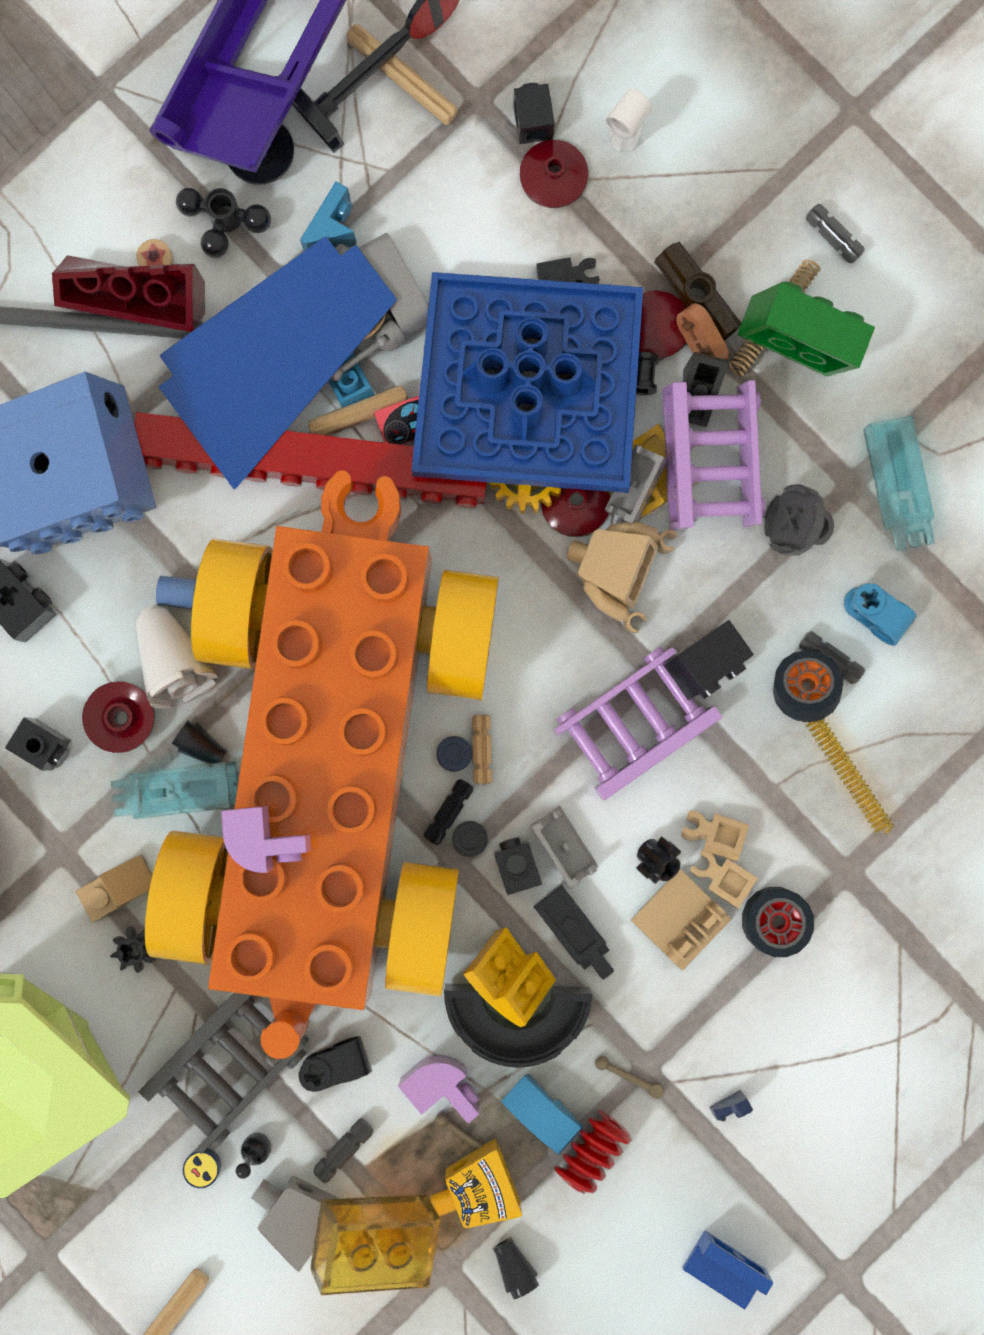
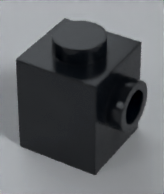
[5,717,71,771]

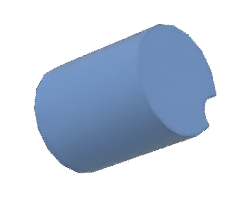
[156,576,197,609]

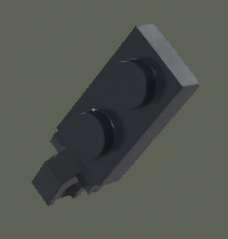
[533,884,614,980]

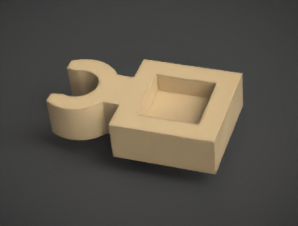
[681,811,749,862]
[690,850,758,909]

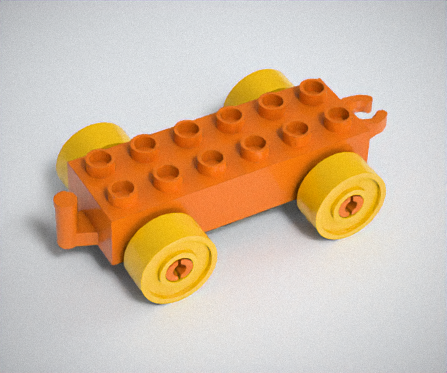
[145,470,499,1059]

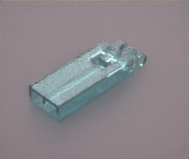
[863,416,935,551]
[110,761,238,819]

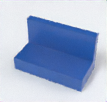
[682,1230,774,1310]

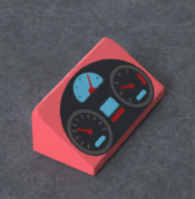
[374,396,419,445]

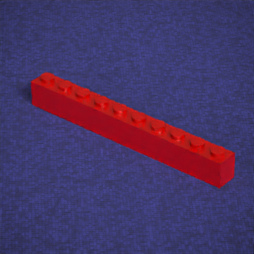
[134,412,487,508]

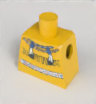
[430,1139,522,1228]

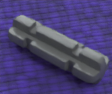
[806,204,865,264]
[799,631,865,684]
[313,1118,373,1183]

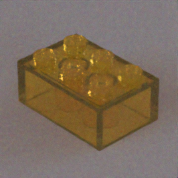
[310,1195,441,1296]

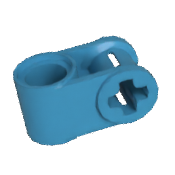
[844,583,917,646]

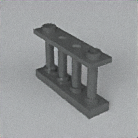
[138,993,309,1154]

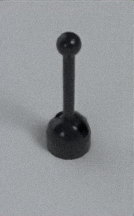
[235,1133,271,1179]

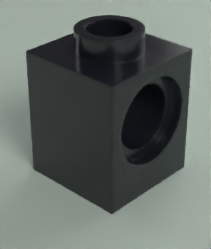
[513,83,555,145]
[494,837,542,896]

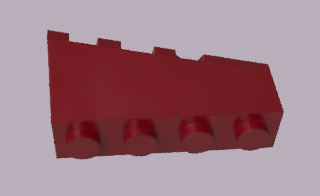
[52,255,205,332]

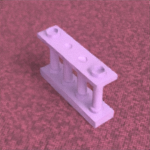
[662,380,766,530]
[554,646,723,800]

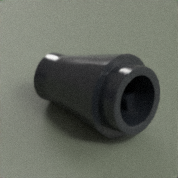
[171,720,228,768]
[492,1237,539,1300]

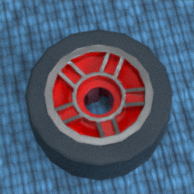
[742,887,814,957]

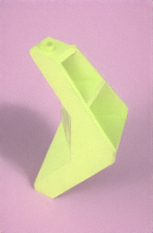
[0,973,130,1198]

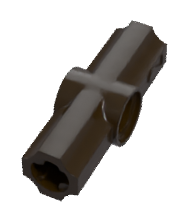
[654,241,741,341]

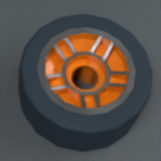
[773,650,844,723]

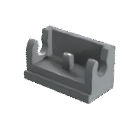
[605,445,668,524]
[530,806,598,889]

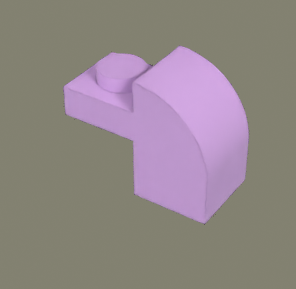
[221,806,311,873]
[398,1055,480,1124]

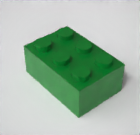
[737,282,875,377]

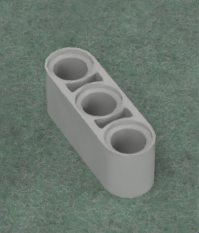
[358,233,428,337]

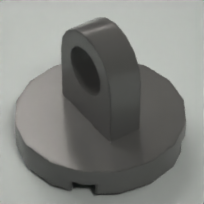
[764,484,834,556]

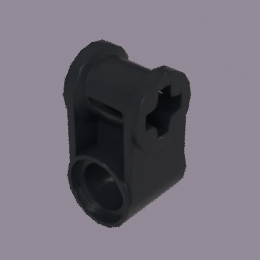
[298,1036,372,1092]

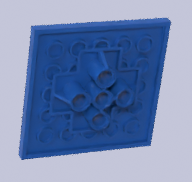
[411,272,643,493]

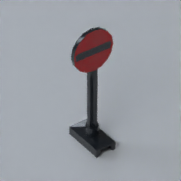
[292,0,460,153]

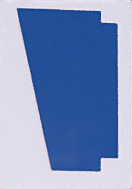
[159,236,397,489]

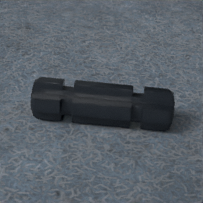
[424,779,474,845]

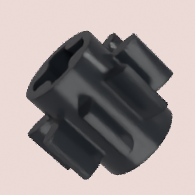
[636,836,681,884]
[110,926,156,973]

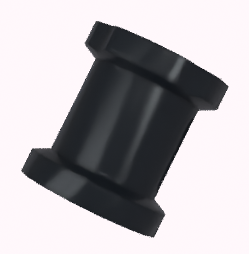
[636,352,659,396]

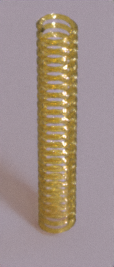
[803,718,894,834]

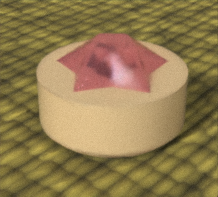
[136,239,174,266]

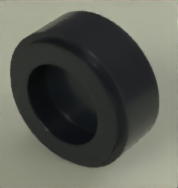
[452,821,488,857]

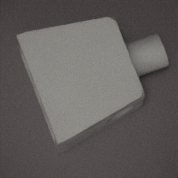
[251,1176,344,1272]

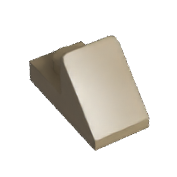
[75,854,153,923]

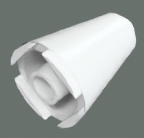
[135,605,218,708]

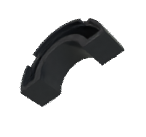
[444,983,592,1068]

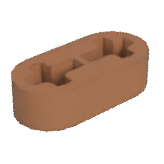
[677,303,729,360]

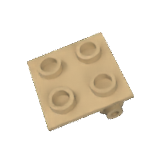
[631,869,732,971]

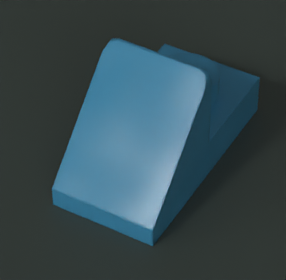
[300,181,357,251]

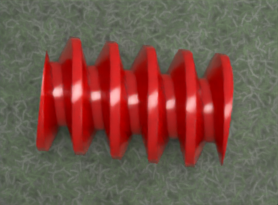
[554,1109,632,1194]

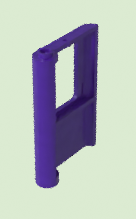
[149,0,347,172]

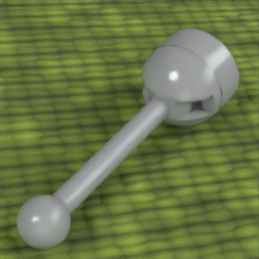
[330,319,406,381]

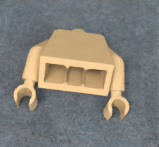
[567,521,677,633]

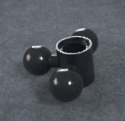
[176,188,271,258]

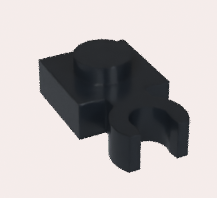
[536,257,600,284]

